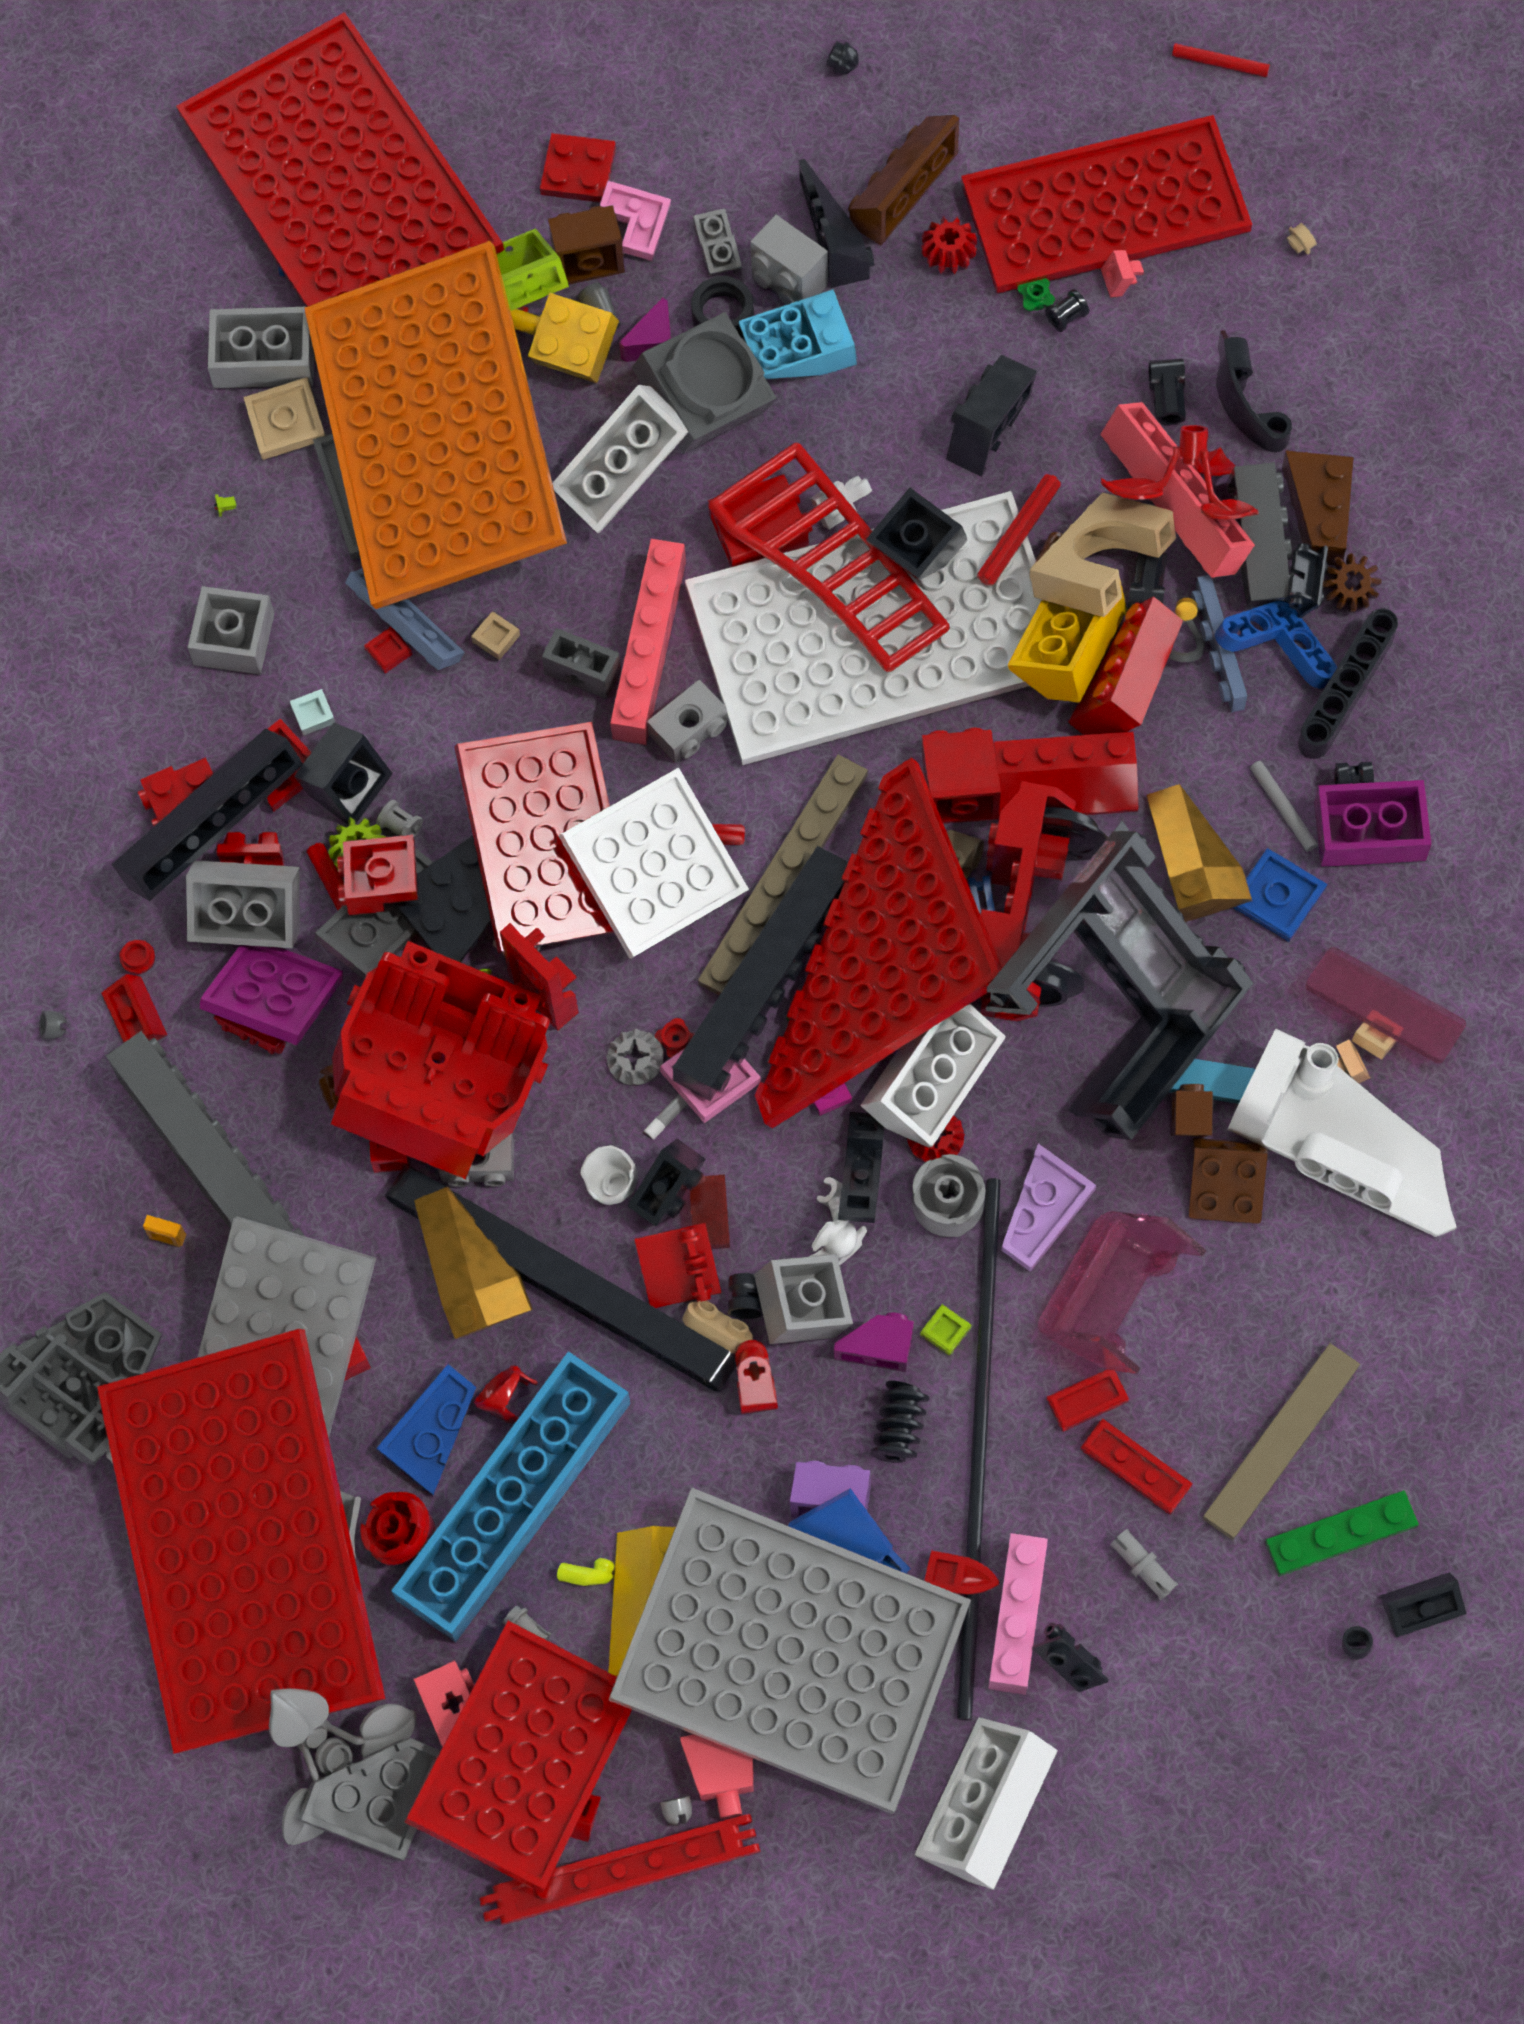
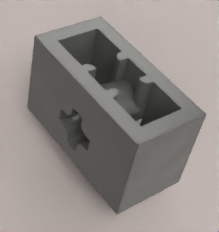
[542,628,621,699]

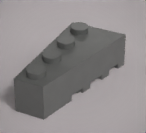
[1226,462,1295,608]

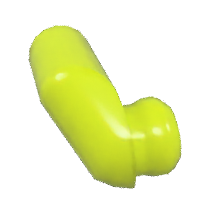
[557,1558,615,1586]

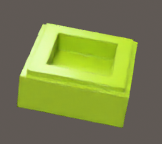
[920,1304,972,1356]

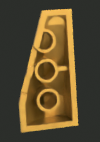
[1147,784,1252,922]
[414,1187,533,1339]

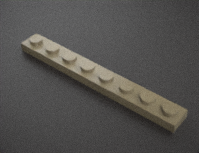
[698,755,868,996]

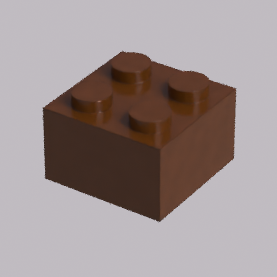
[548,205,625,285]

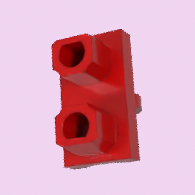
[217,832,284,866]

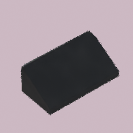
[1380,1572,1467,1638]

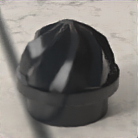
[826,41,859,74]

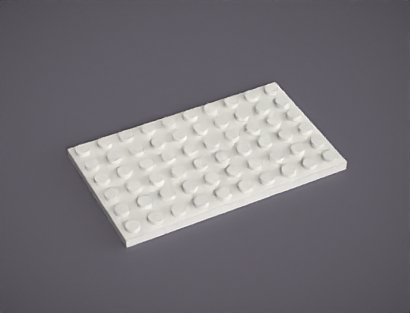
[685,491,1042,765]

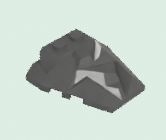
[0,1292,162,1465]

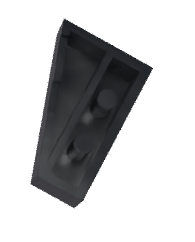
[946,354,1037,477]

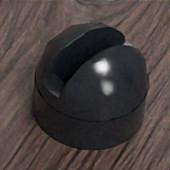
[1342,1626,1373,1660]

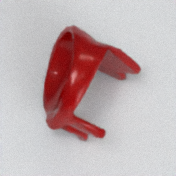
[475,1365,538,1424]

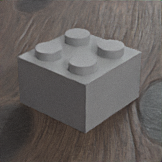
[750,215,828,305]
[188,586,275,675]
[754,1254,853,1344]

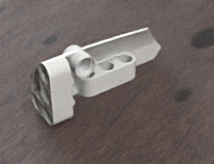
[1227,1029,1456,1237]

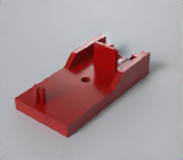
[499,923,579,1031]

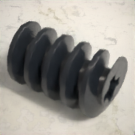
[870,1380,930,1463]

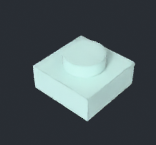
[290,689,335,736]

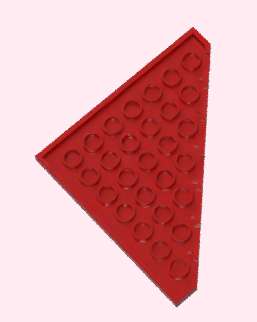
[755,757,1002,1129]

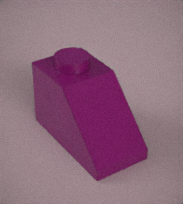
[834,1312,914,1372]

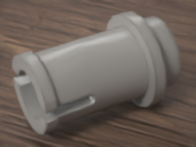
[502,1606,552,1641]

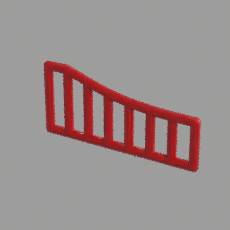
[708,443,950,672]

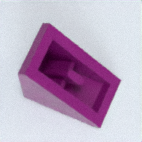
[619,297,671,362]

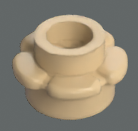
[1287,223,1317,254]

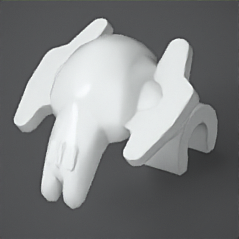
[809,1177,867,1265]

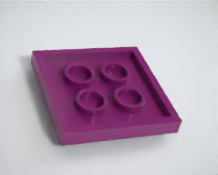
[200,945,343,1045]

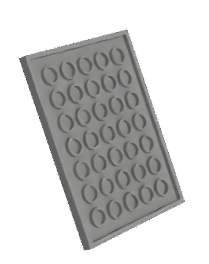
[609,1488,971,1814]

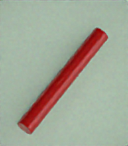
[1172,43,1270,77]

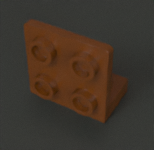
[1189,1138,1268,1224]

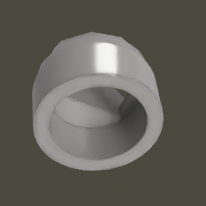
[660,1796,692,1826]

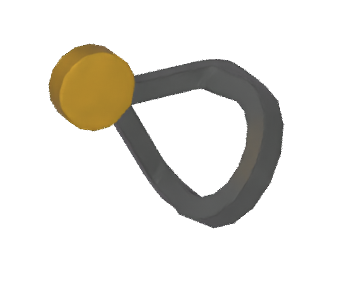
[1169,598,1205,662]

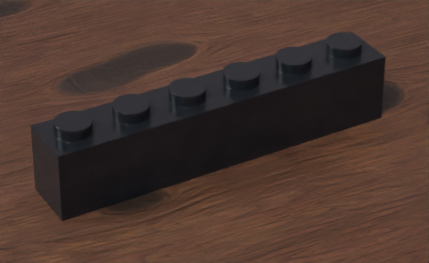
[111,728,303,901]

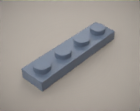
[345,569,465,670]
[1191,575,1247,713]

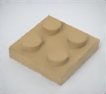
[243,377,326,460]

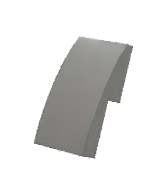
[693,208,742,276]

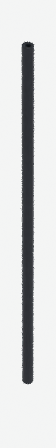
[957,1178,1001,1721]

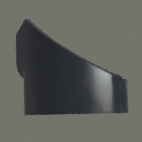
[1216,330,1292,453]

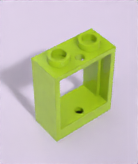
[497,228,569,311]

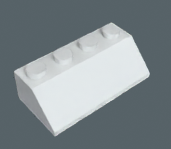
[552,385,688,533]
[860,1004,1006,1147]
[914,1717,1058,1890]

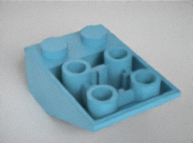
[738,290,857,379]

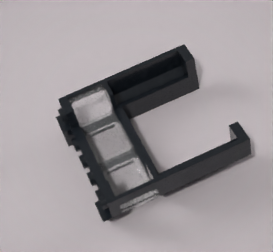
[986,821,1253,1140]

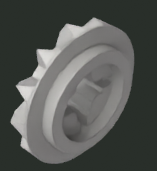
[606,1028,664,1085]

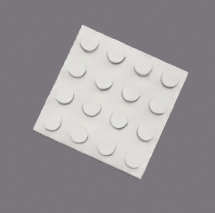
[559,768,749,959]

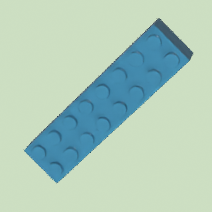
[391,1351,631,1643]

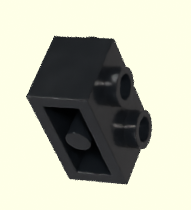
[627,1139,706,1227]

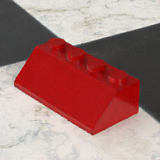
[994,731,1138,817]

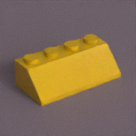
[1008,580,1127,703]
[608,1526,676,1677]

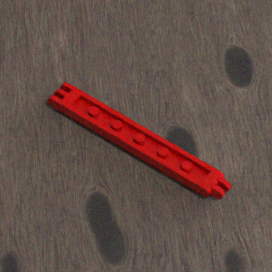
[479,1814,761,1925]

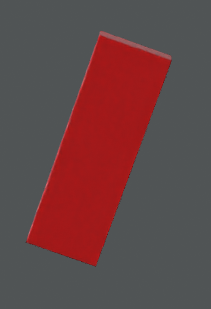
[1080,1418,1193,1515]

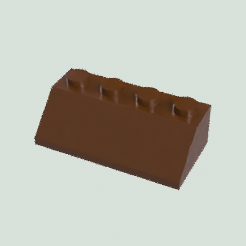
[848,115,960,246]

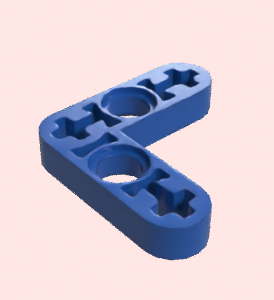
[1215,601,1337,689]

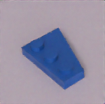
[376,1364,476,1497]

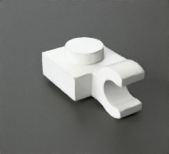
[810,476,872,529]

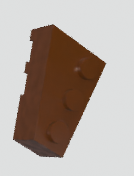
[1282,450,1354,565]

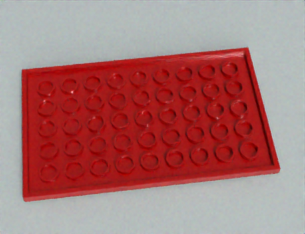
[176,12,505,307]
[97,1329,386,1754]

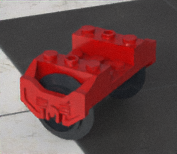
[980,781,1108,1022]

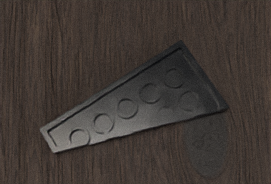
[393,835,492,962]

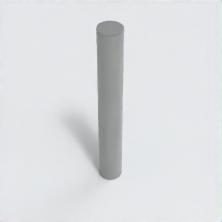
[1250,761,1318,852]

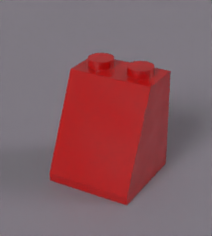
[922,727,1001,824]

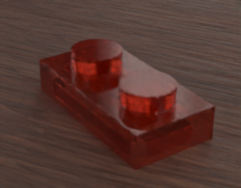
[690,1174,730,1249]

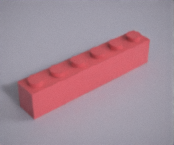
[1100,402,1255,578]
[610,539,686,745]

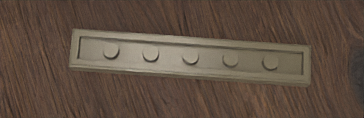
[1203,1343,1360,1540]

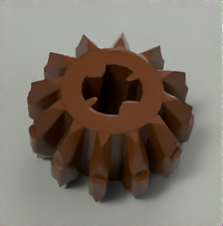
[1323,553,1382,613]

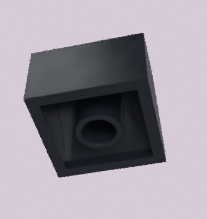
[866,487,967,580]
[294,723,393,825]

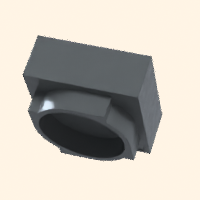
[632,312,776,454]

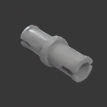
[1110,1528,1178,1600]

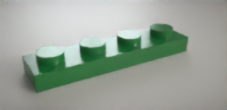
[1265,1490,1419,1577]

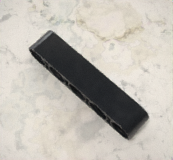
[1298,608,1398,759]

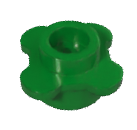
[1018,278,1055,311]

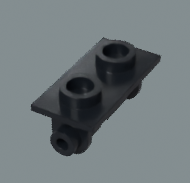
[1286,543,1328,619]
[1032,1623,1109,1692]

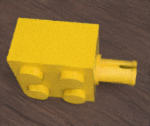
[510,293,619,383]

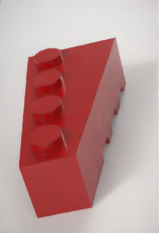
[1068,596,1183,735]

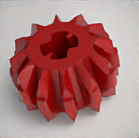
[921,216,977,275]

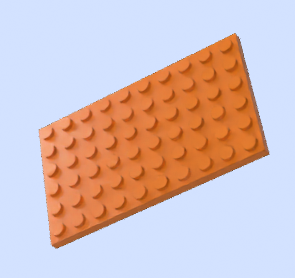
[304,241,567,609]

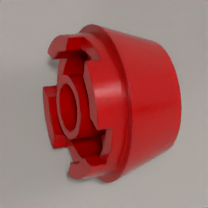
[360,1492,436,1565]

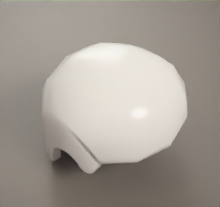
[580,1145,638,1205]

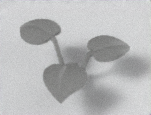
[269,1689,416,1845]

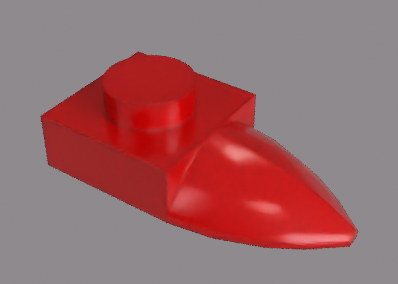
[924,1550,1000,1596]

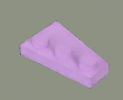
[1001,1143,1096,1272]

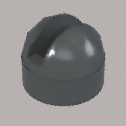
[39,1011,67,1039]

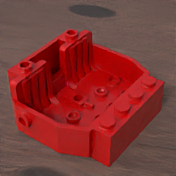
[331,941,550,1179]

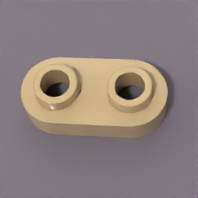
[682,1301,753,1354]

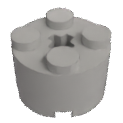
[912,1154,986,1237]

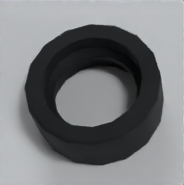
[691,276,754,338]

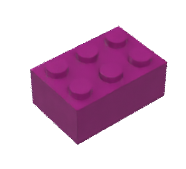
[1314,780,1432,867]

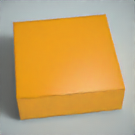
[143,1215,186,1247]

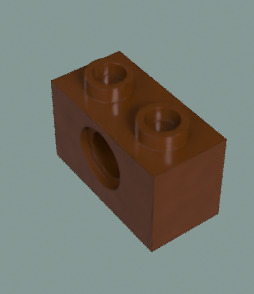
[1170,1084,1213,1137]

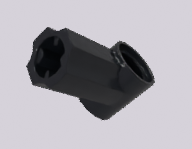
[1148,358,1186,426]
[1127,552,1168,611]

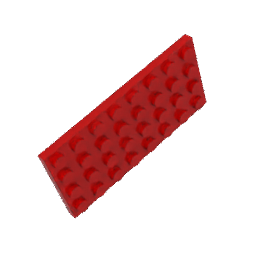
[961,115,1253,293]

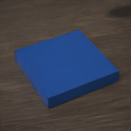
[1233,848,1327,942]
[788,1488,892,1561]

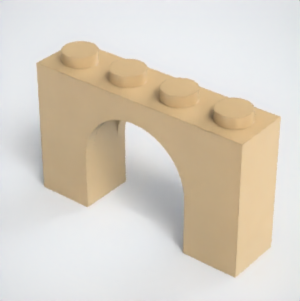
[1030,492,1176,617]

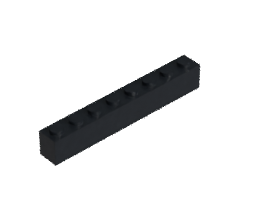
[673,846,848,1101]

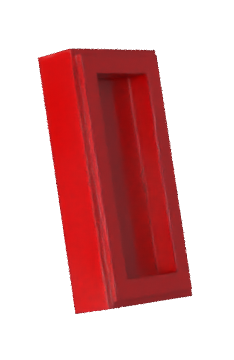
[1046,1367,1129,1432]

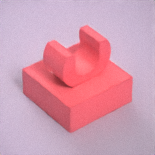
[1101,250,1144,297]

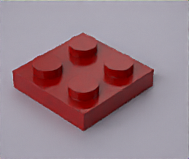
[540,133,616,203]

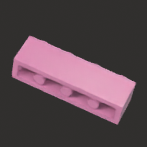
[988,1533,1048,1695]

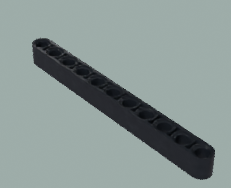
[385,1165,736,1393]

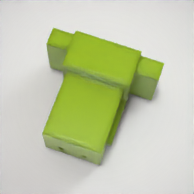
[214,494,236,517]

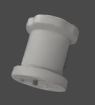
[376,800,423,837]

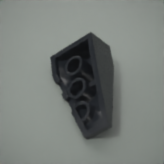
[798,159,874,288]

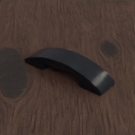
[838,1112,885,1223]

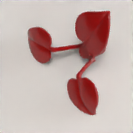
[1101,425,1259,520]

